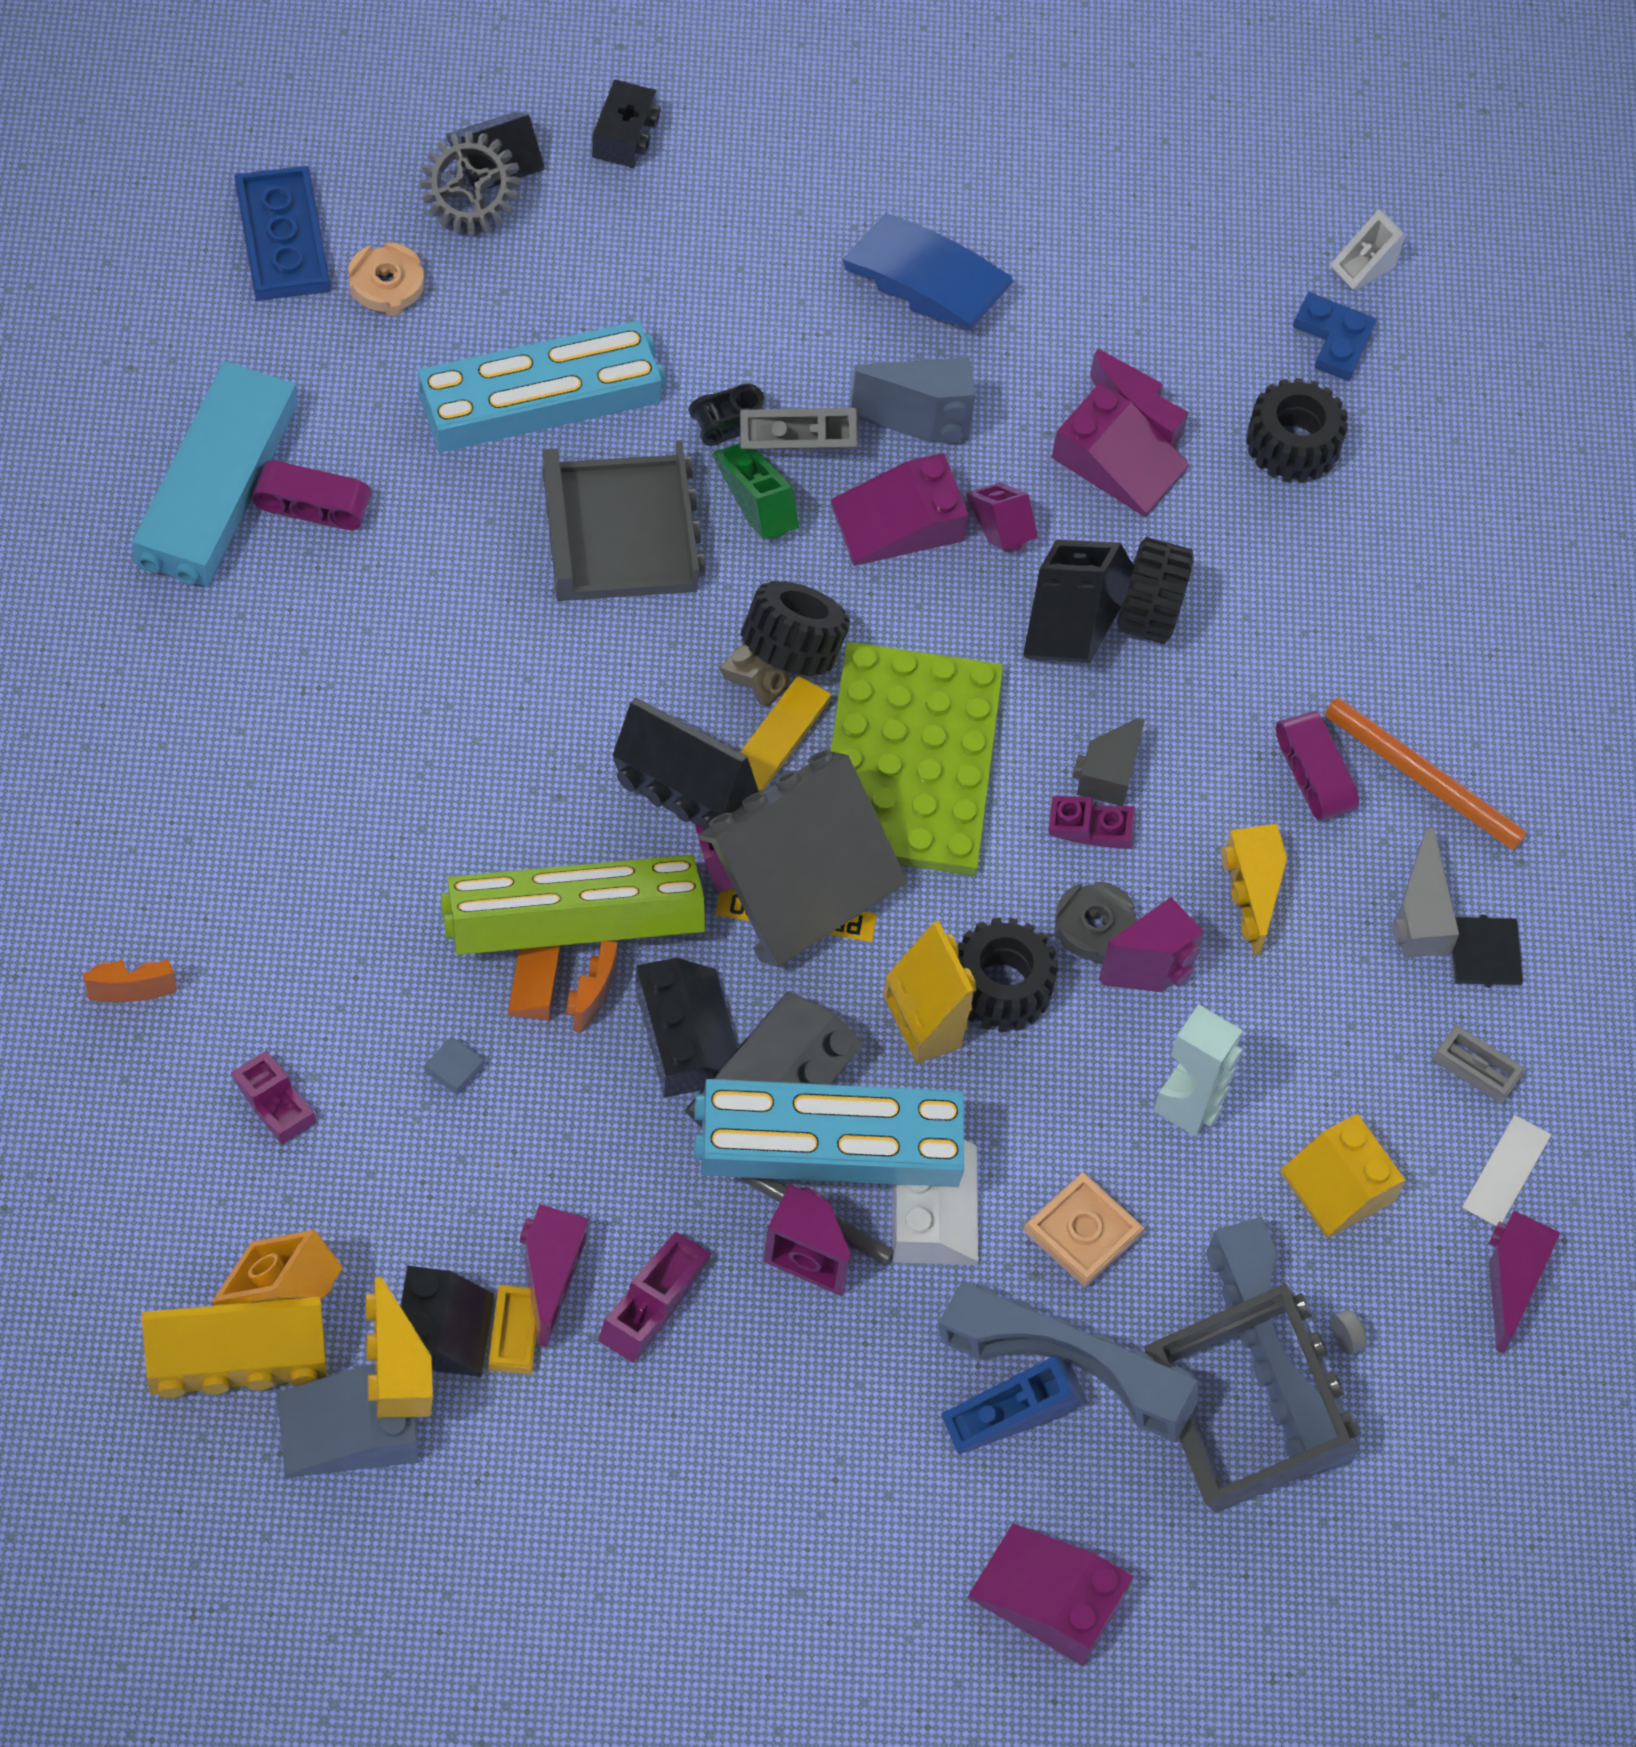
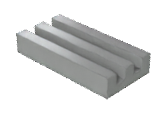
[1432,1024,1526,1104]

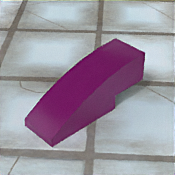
[1090,348,1189,447]
[598,1231,711,1363]

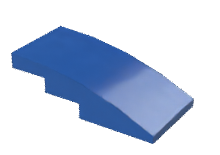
[842,213,1013,330]

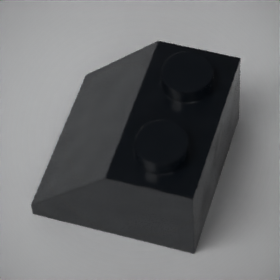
[400,1265,494,1377]

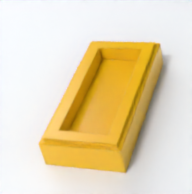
[488,1285,537,1375]

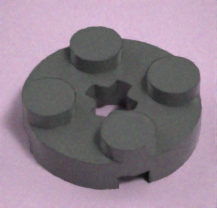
[1054,882,1137,964]

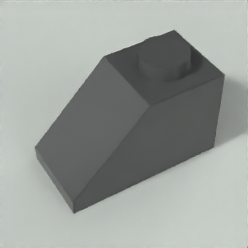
[1072,718,1145,806]

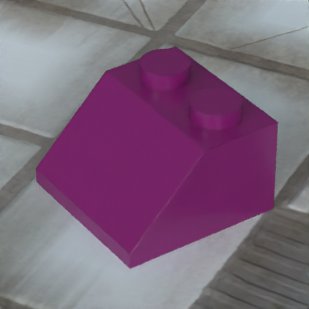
[1099,897,1204,992]
[763,1184,851,1296]

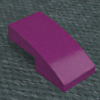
[231,1051,317,1145]

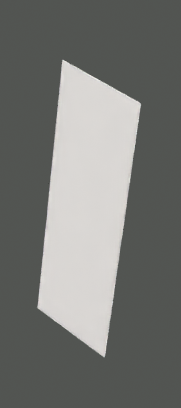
[1462,1115,1552,1226]

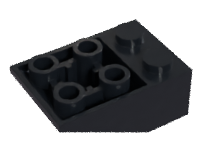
[1023,540,1134,663]

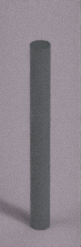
[741,1177,893,1266]

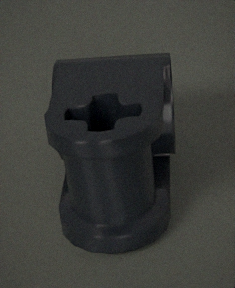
[688,383,764,446]

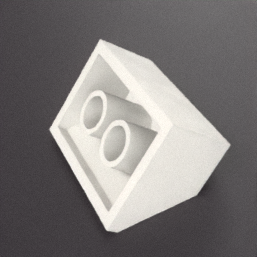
[892,1139,978,1265]

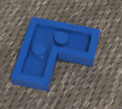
[1293,291,1377,382]

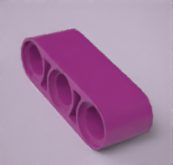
[251,461,372,530]
[1275,711,1359,821]

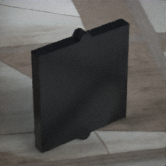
[1452,914,1523,988]

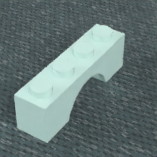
[1153,1004,1243,1137]

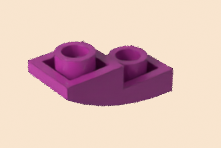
[1048,796,1136,849]

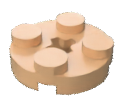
[349,242,424,316]

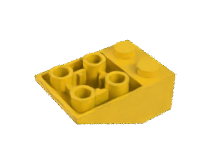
[883,921,976,1064]

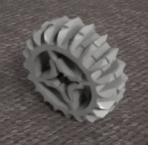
[419,132,522,235]

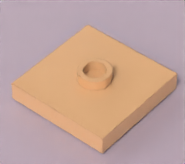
[1023,1172,1145,1288]

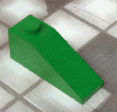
[713,443,799,540]

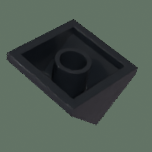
[447,112,544,190]

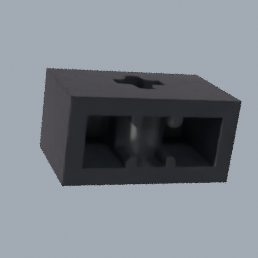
[592,79,661,168]

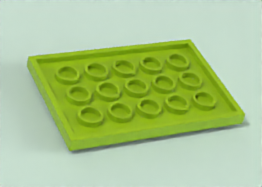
[830,641,1003,876]

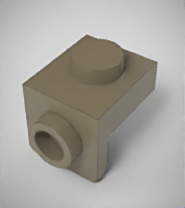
[719,643,790,706]

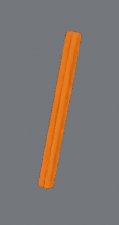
[1325,698,1526,850]

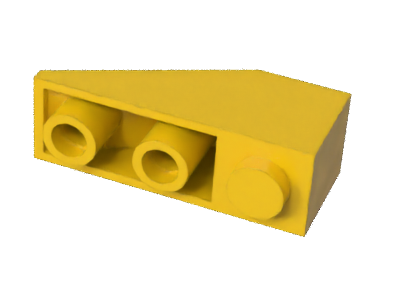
[1221,823,1287,955]
[365,1277,433,1418]

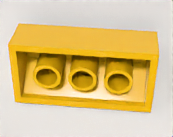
[141,1296,327,1398]

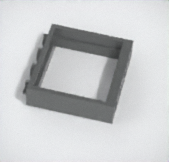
[1143,1283,1361,1513]

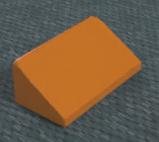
[508,945,561,1021]

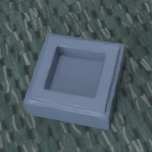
[424,1036,484,1095]

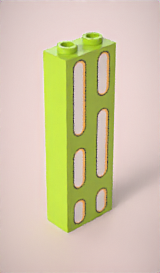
[440,854,705,955]

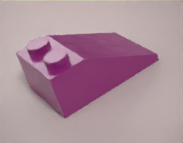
[1051,383,1189,518]
[830,453,969,566]
[968,1523,1134,1667]

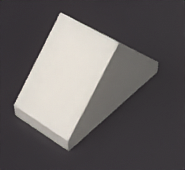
[1330,209,1405,290]

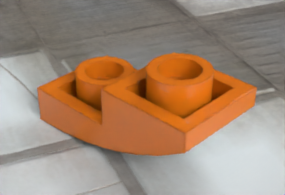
[567,941,618,1032]
[82,959,177,1003]

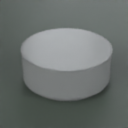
[1331,1309,1367,1355]

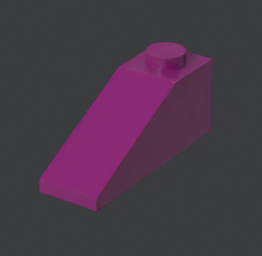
[519,1204,589,1348]
[1488,1211,1560,1353]

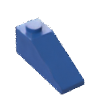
[941,1356,1088,1454]

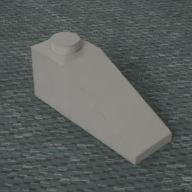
[740,408,859,450]
[1392,828,1459,958]

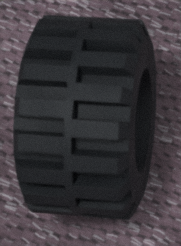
[1246,378,1348,483]
[1117,536,1194,644]
[740,581,850,676]
[958,917,1058,1032]

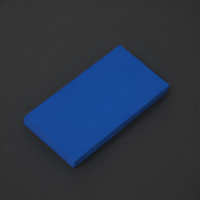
[234,165,331,301]

